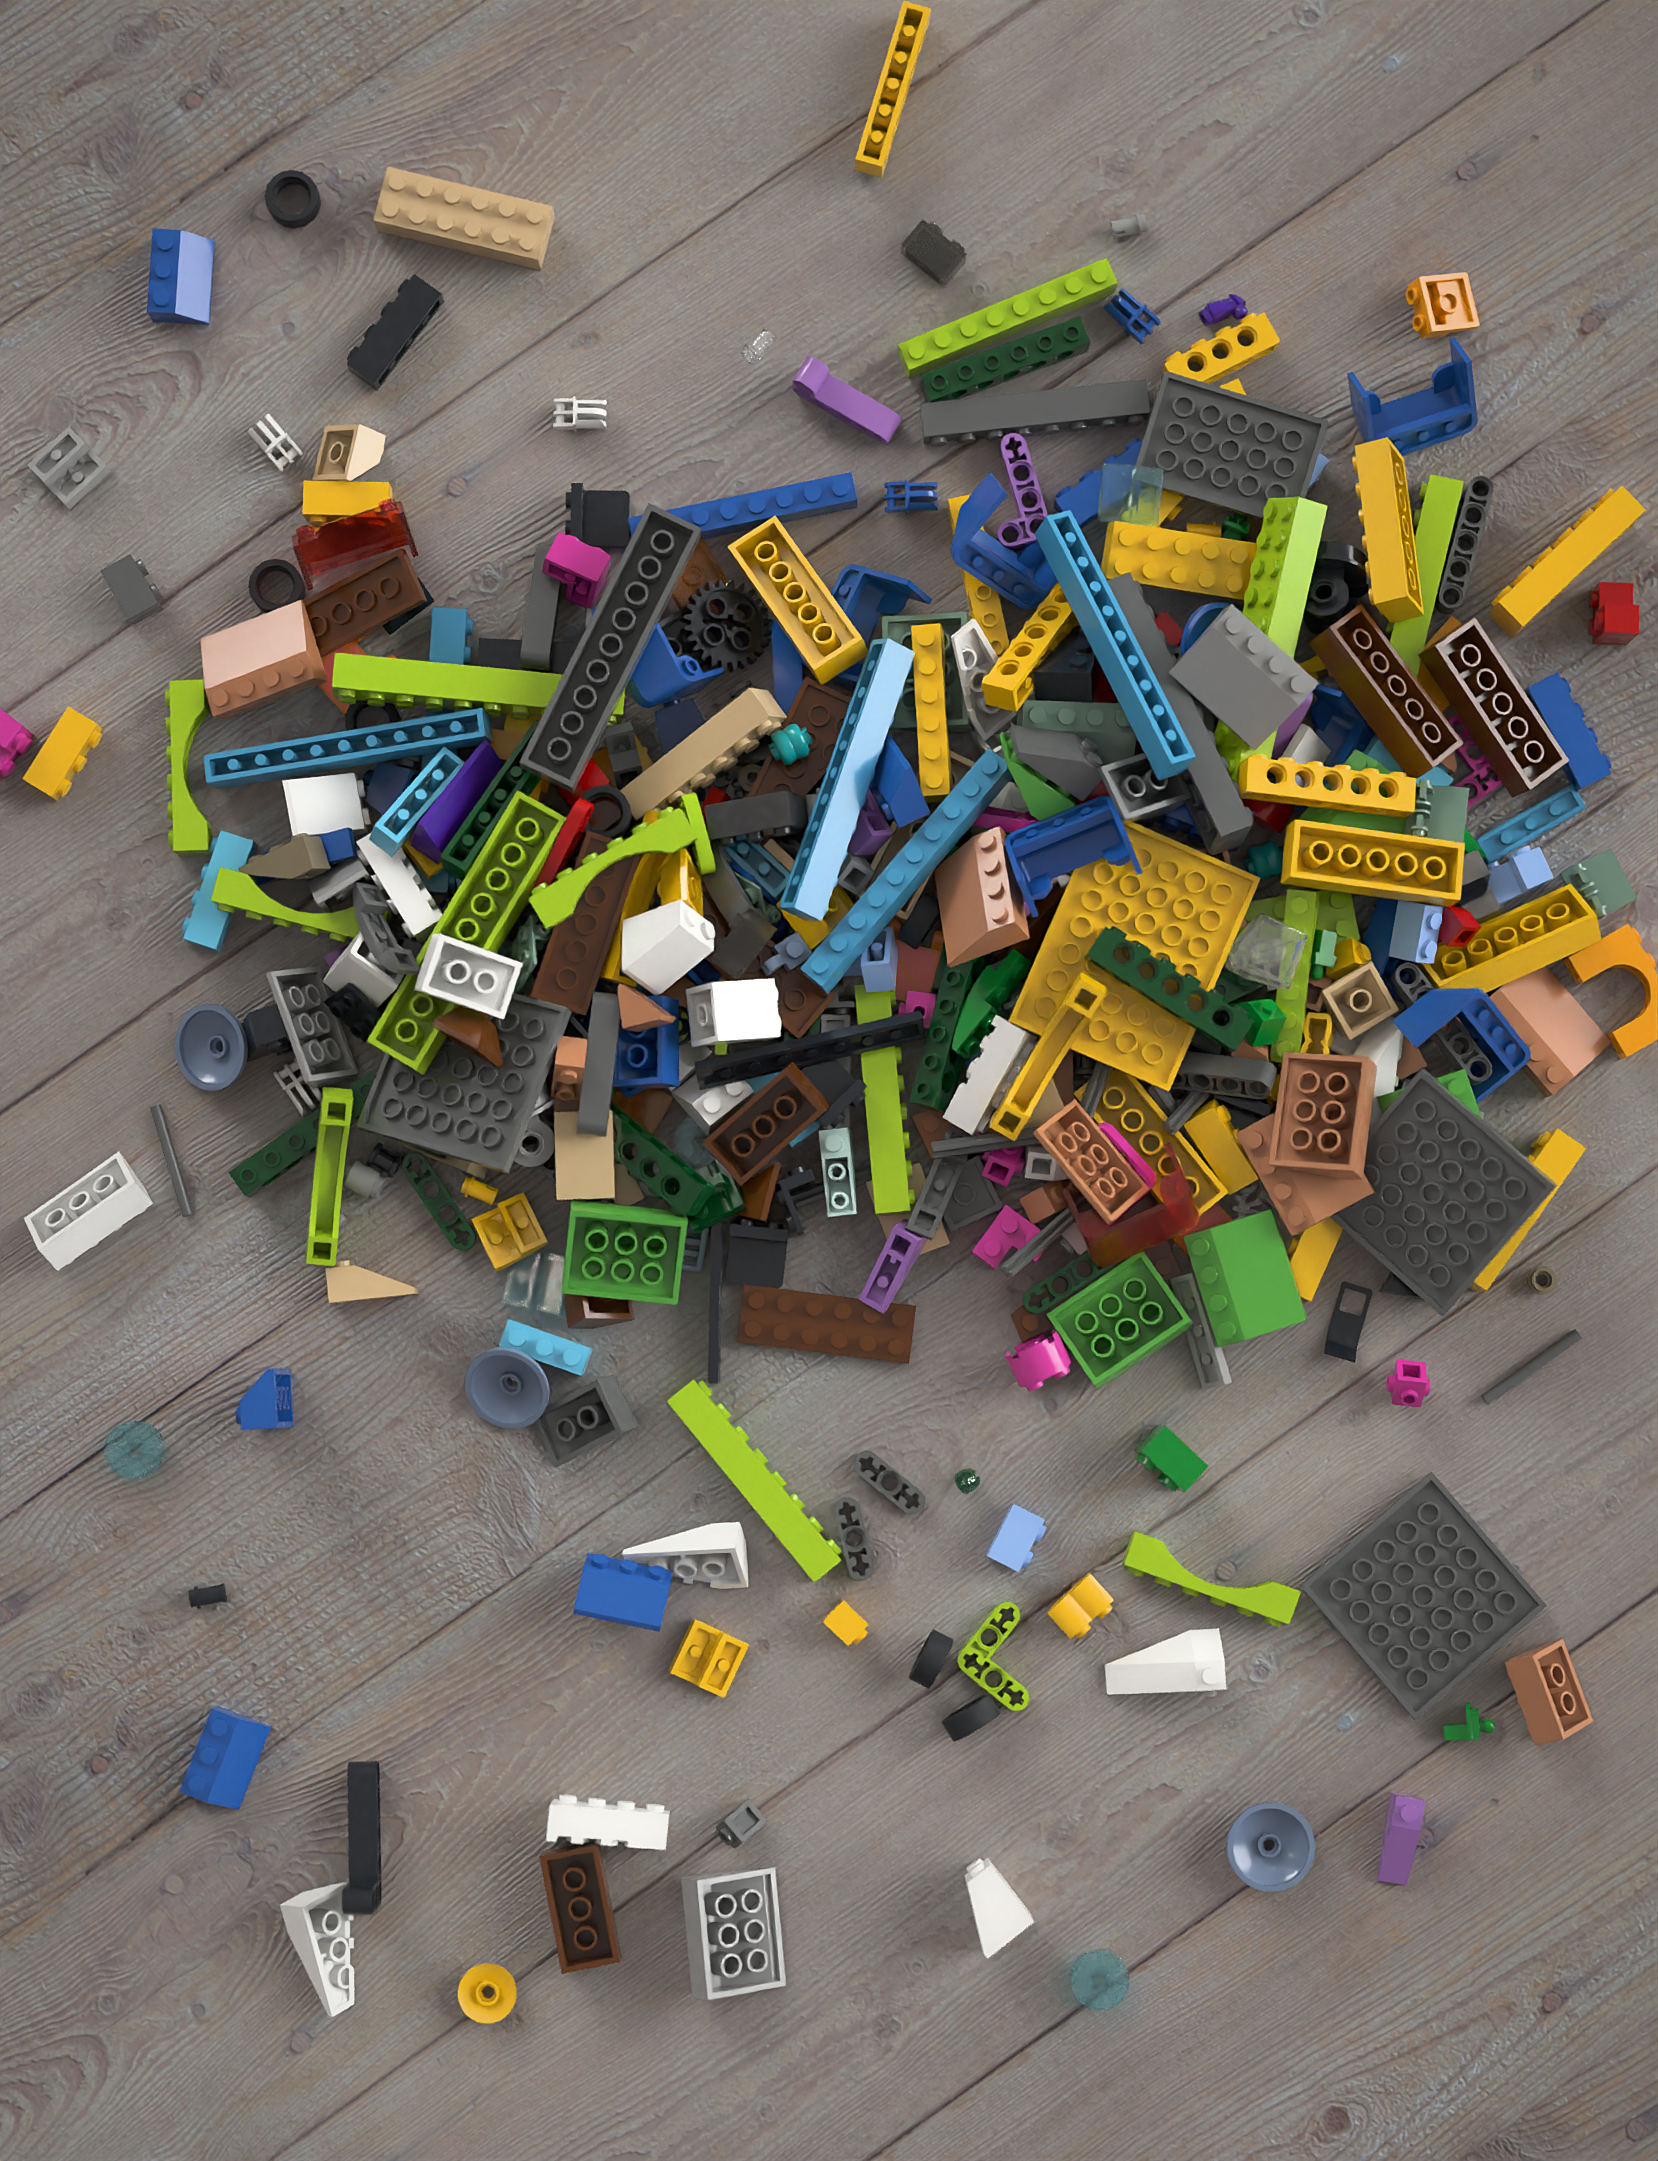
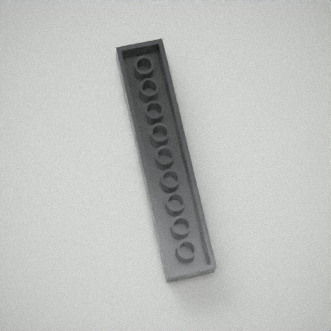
[520,503,701,793]
[1107,572,1253,857]

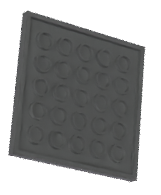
[356,993,572,1173]
[1331,1069,1558,1316]
[1299,1472,1547,1720]

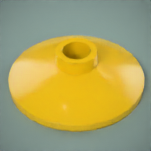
[458,1963,517,2023]

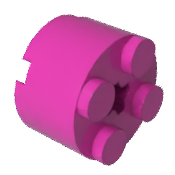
[1004,1330,1072,1392]

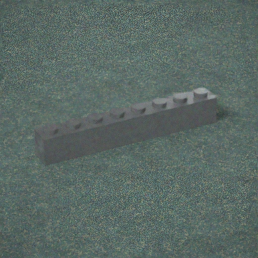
[920,379,1150,447]

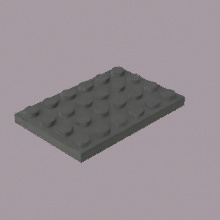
[1131,371,1329,521]

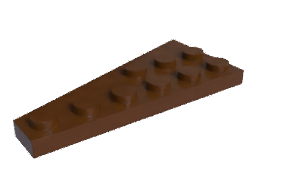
[747,677,852,845]
[1011,1195,1181,1341]

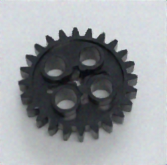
[680,579,772,672]

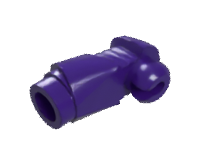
[1199,294,1248,327]

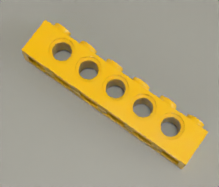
[855,0,931,178]
[947,494,1010,658]
[981,582,1080,712]
[1239,754,1416,818]

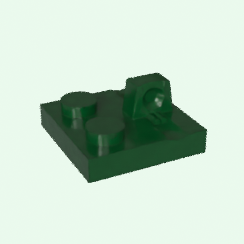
[674,1159,747,1234]

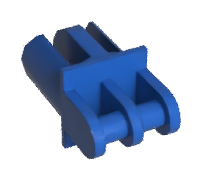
[1103,288,1161,344]
[884,480,938,514]

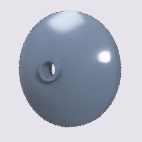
[175,1004,248,1091]
[465,1347,550,1429]
[1226,1802,1315,1892]

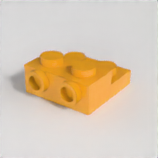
[1406,272,1480,339]

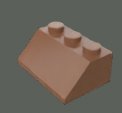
[1505,1639,1594,1746]

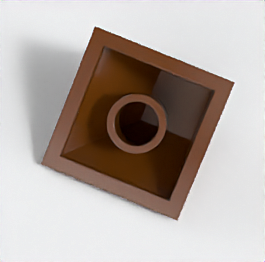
[431,1005,503,1068]
[734,1163,781,1223]
[564,1294,635,1329]

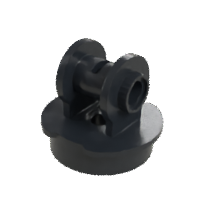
[1303,541,1369,636]

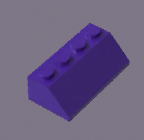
[410,739,504,865]

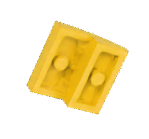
[471,1192,548,1272]
[668,1618,749,1698]

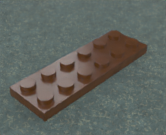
[303,548,427,658]
[530,830,641,1016]
[702,883,836,1039]
[737,1284,916,1364]

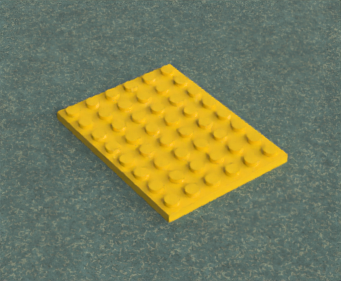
[1008,817,1261,1092]

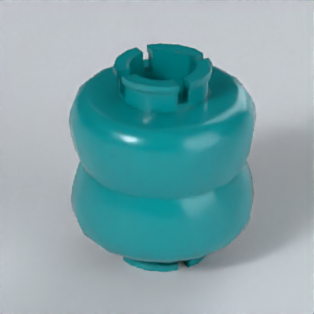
[768,724,813,765]
[1243,841,1284,881]

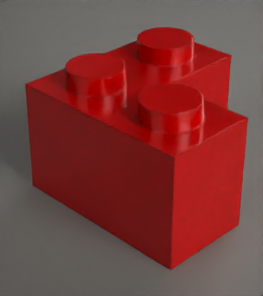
[1588,582,1640,645]

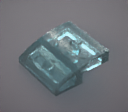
[1097,463,1164,526]
[502,1251,566,1316]

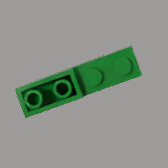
[952,949,1033,1060]

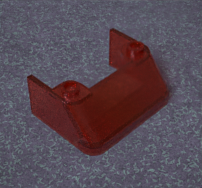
[292,498,418,590]
[1061,1142,1199,1267]

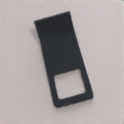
[1324,1282,1372,1363]

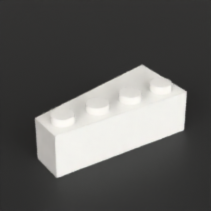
[357,833,443,943]
[943,1015,1037,1136]
[546,1795,670,1850]

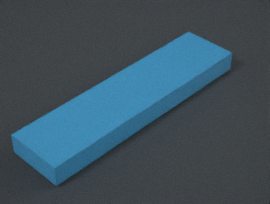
[1475,784,1587,865]

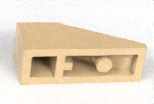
[325,1260,419,1304]

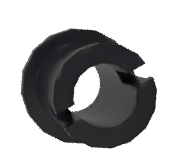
[189,1583,227,1609]

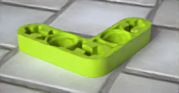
[676,792,715,875]
[957,1601,1030,1711]

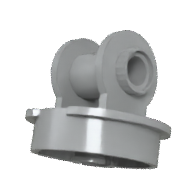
[514,1079,555,1167]

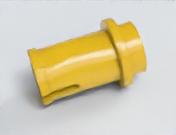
[1186,521,1221,538]
[460,1176,499,1206]

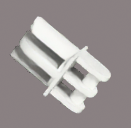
[553,396,607,432]
[247,414,303,472]
[273,1057,322,1117]

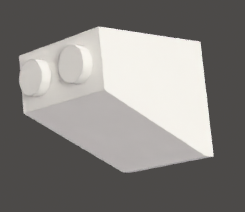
[283,773,372,836]
[622,900,715,996]
[323,931,404,1008]
[686,978,782,1047]
[965,1857,1034,1959]

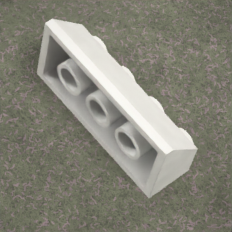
[24,1152,153,1271]

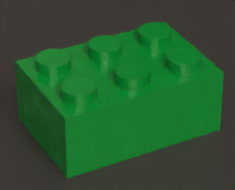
[1134,1425,1209,1492]

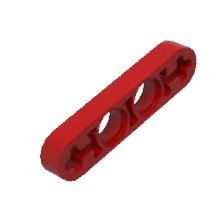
[531,797,594,896]

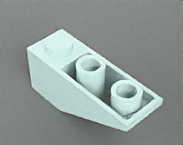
[819,1127,857,1217]

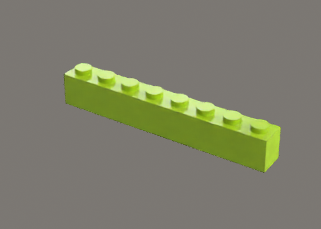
[897,257,1118,379]
[1386,474,1464,679]
[854,984,915,1217]
[667,1379,842,1583]

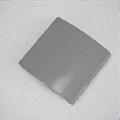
[27,427,111,509]

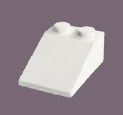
[414,934,523,1019]

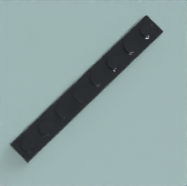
[694,1010,926,1090]

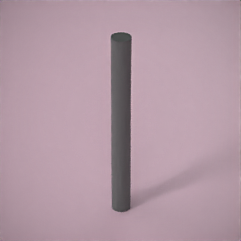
[150,1104,194,1217]
[1481,1330,1582,1405]

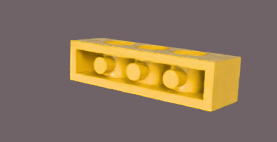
[1162,312,1280,384]

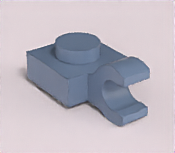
[761,931,813,976]

